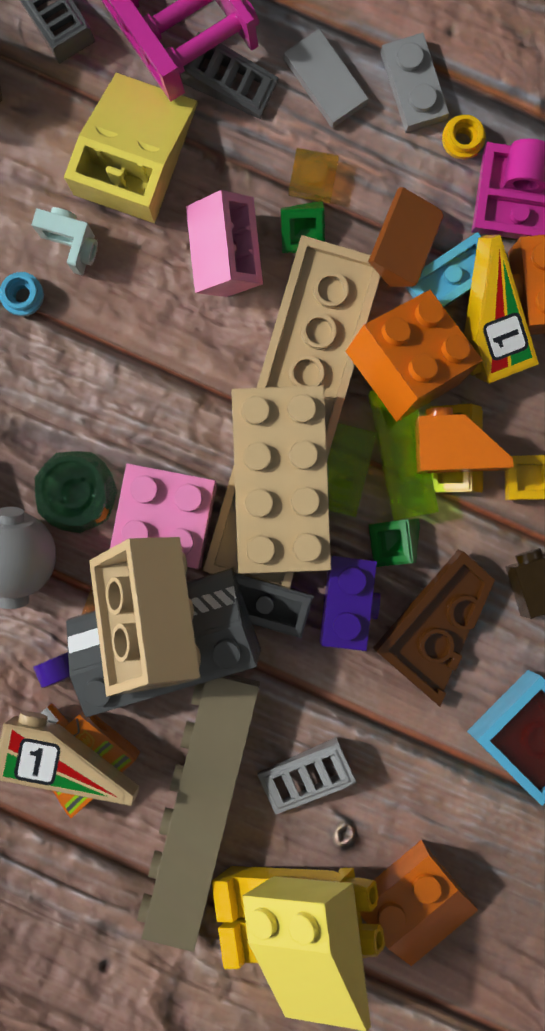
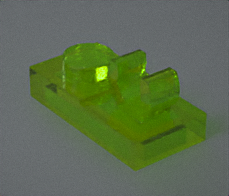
[327,423,377,517]

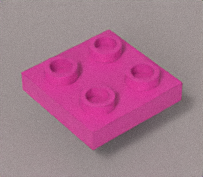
[472,138,545,239]

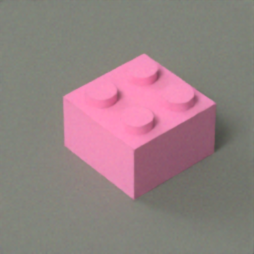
[110,463,218,569]

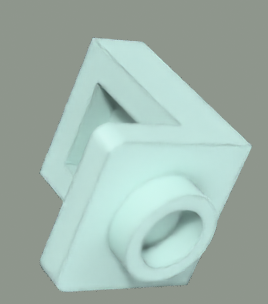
[31,207,98,276]

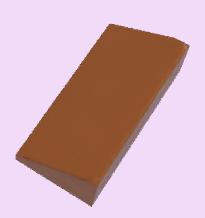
[368,187,444,287]

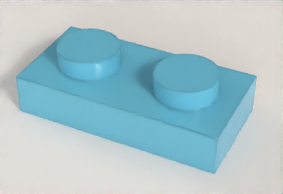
[406,232,481,308]

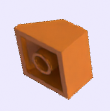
[360,840,478,967]

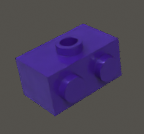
[319,556,381,651]

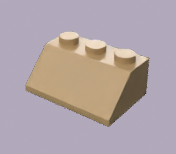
[89,537,201,697]

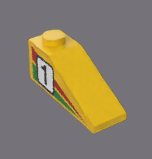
[464,235,539,383]

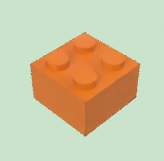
[345,290,483,422]

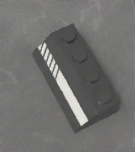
[66,568,261,718]

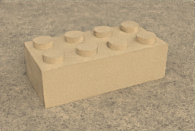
[231,385,331,574]

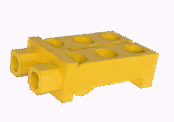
[211,866,385,969]

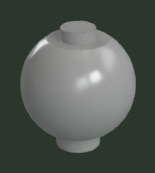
[0,507,56,609]

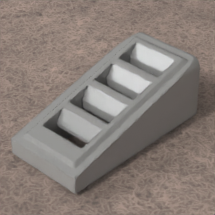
[257,737,357,815]

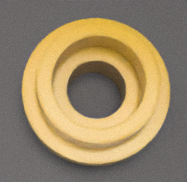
[442,115,486,160]

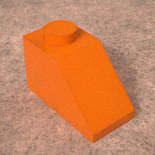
[415,407,513,474]

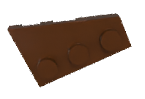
[373,549,495,707]

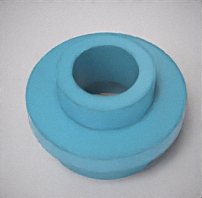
[0,272,44,316]

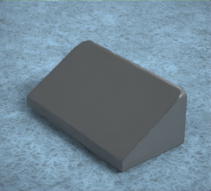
[235,573,314,638]

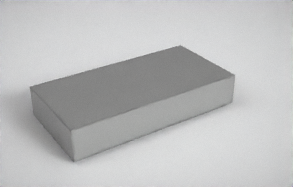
[284,29,368,129]

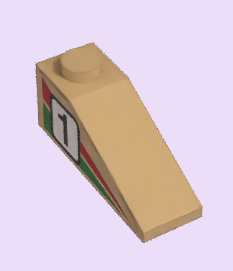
[0,711,139,806]

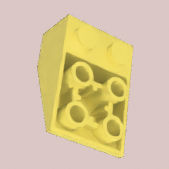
[64,73,198,224]

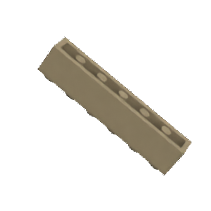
[137,674,260,952]

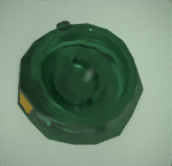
[34,451,118,533]

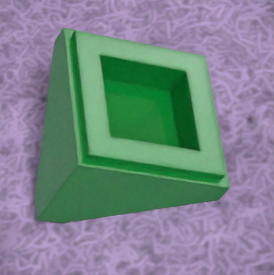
[281,201,325,253]
[369,518,420,567]

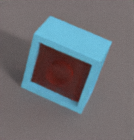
[467,670,545,806]

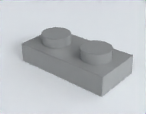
[380,33,449,133]

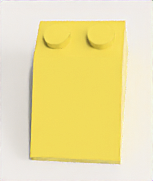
[242,876,371,1031]

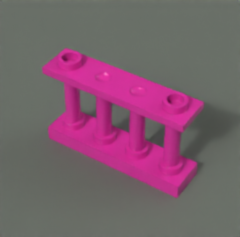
[101,0,259,102]

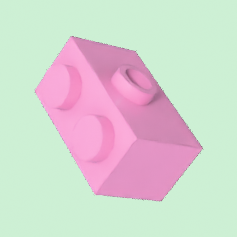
[186,190,263,297]

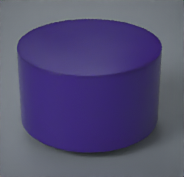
[33,652,70,688]

